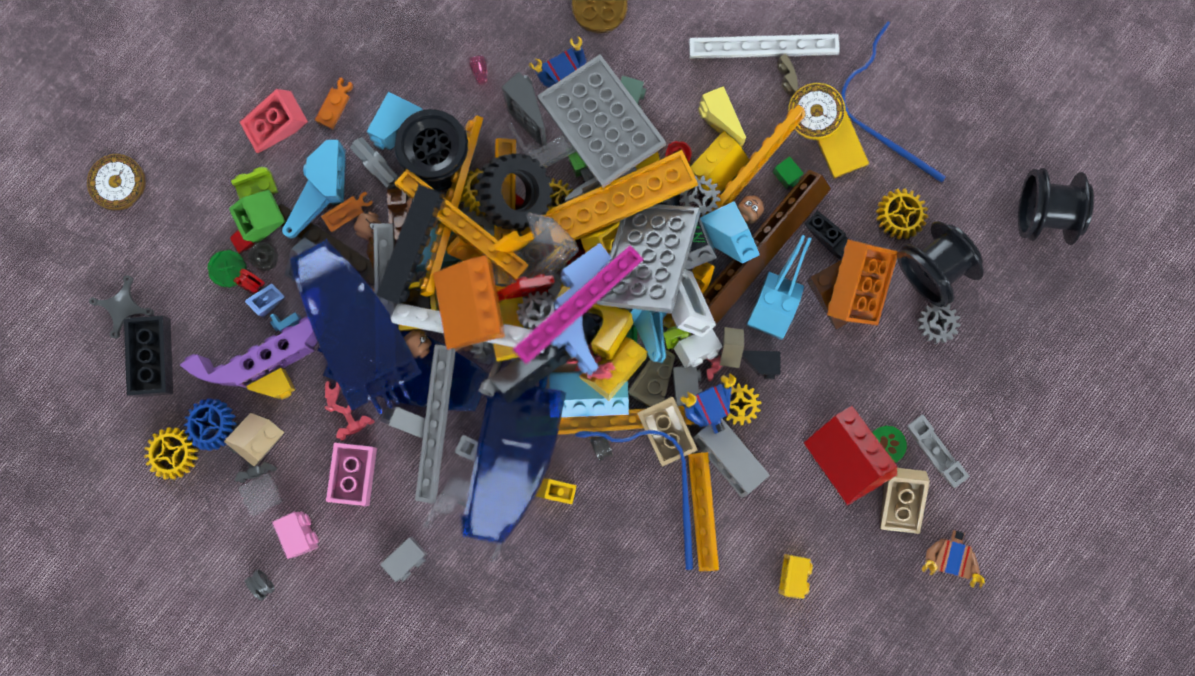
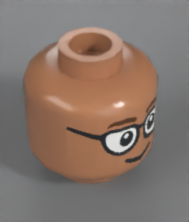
[737,196,764,224]
[353,211,381,241]
[403,329,432,358]

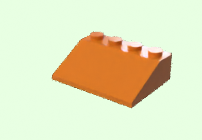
[827,240,899,325]
[433,256,506,350]

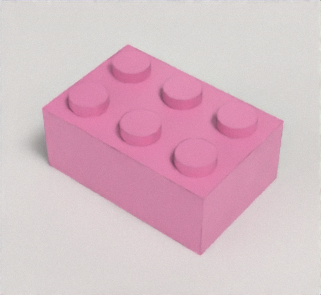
[326,443,377,506]

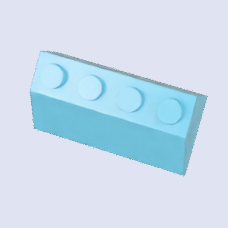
[549,371,629,418]

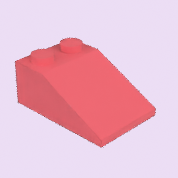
[240,89,308,153]

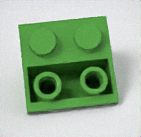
[229,190,285,243]

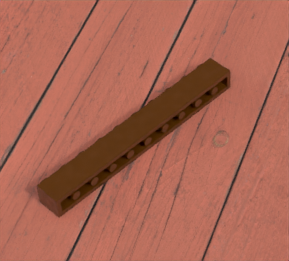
[703,170,831,329]

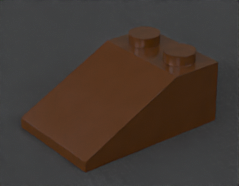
[807,260,849,330]

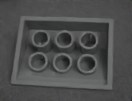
[502,72,548,150]

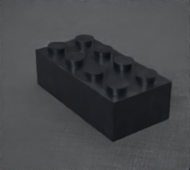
[124,315,173,397]

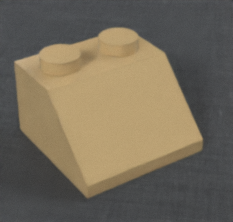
[224,413,284,467]

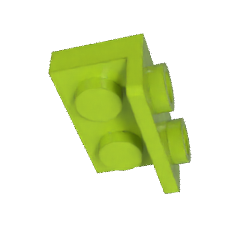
[231,167,278,199]
[663,326,691,350]

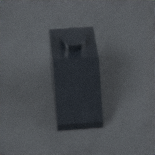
[742,351,781,380]

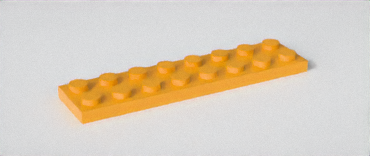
[541,150,698,249]

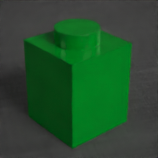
[772,156,804,190]

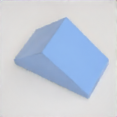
[245,283,285,317]

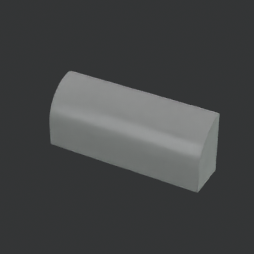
[693,418,770,498]

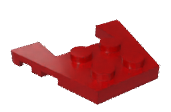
[497,274,555,303]

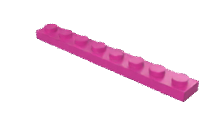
[512,245,644,365]

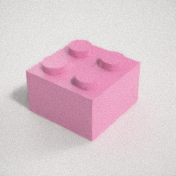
[272,512,319,559]

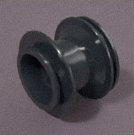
[395,109,472,191]
[1018,168,1094,245]
[897,221,984,307]

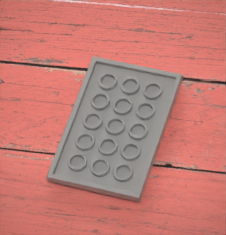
[537,54,666,188]
[596,204,700,313]

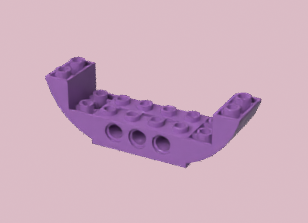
[180,287,329,388]

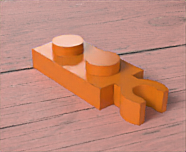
[315,78,353,130]
[321,192,373,232]

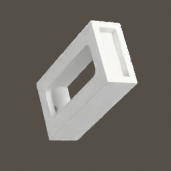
[671,269,716,337]

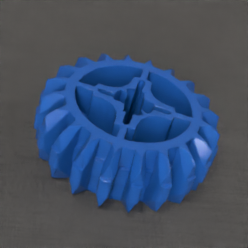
[183,398,236,451]

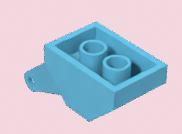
[282,140,346,239]
[747,235,812,340]
[621,307,667,363]

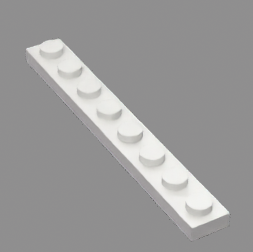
[689,34,839,59]
[391,304,544,353]

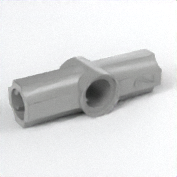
[350,137,399,189]

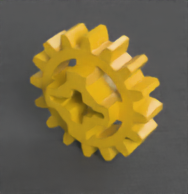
[726,383,761,426]

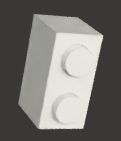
[674,329,723,368]

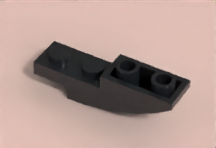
[804,210,850,260]

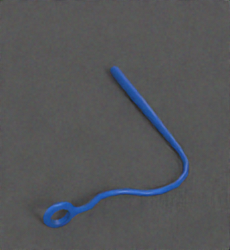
[842,21,946,183]
[574,430,693,570]

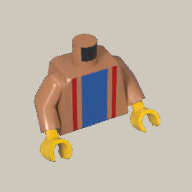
[921,530,985,588]

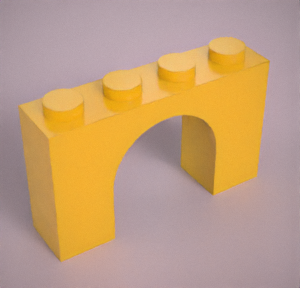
[555,285,634,360]

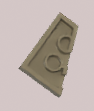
[628,349,675,407]

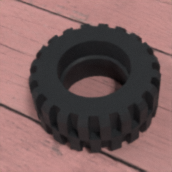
[475,153,553,229]

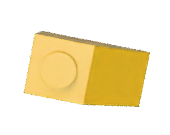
[246,368,296,400]
[529,476,577,504]

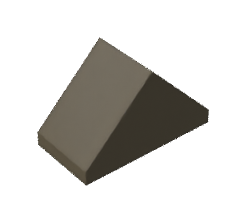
[719,327,744,368]

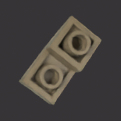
[777,53,798,96]

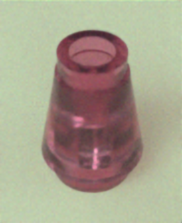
[468,55,488,84]

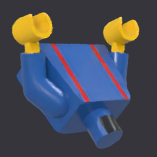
[529,36,586,88]
[680,374,736,434]

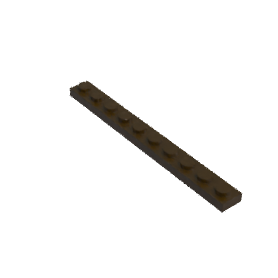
[278,203,431,309]

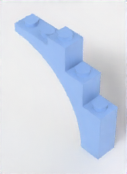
[551,243,612,376]

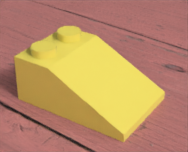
[698,86,746,148]

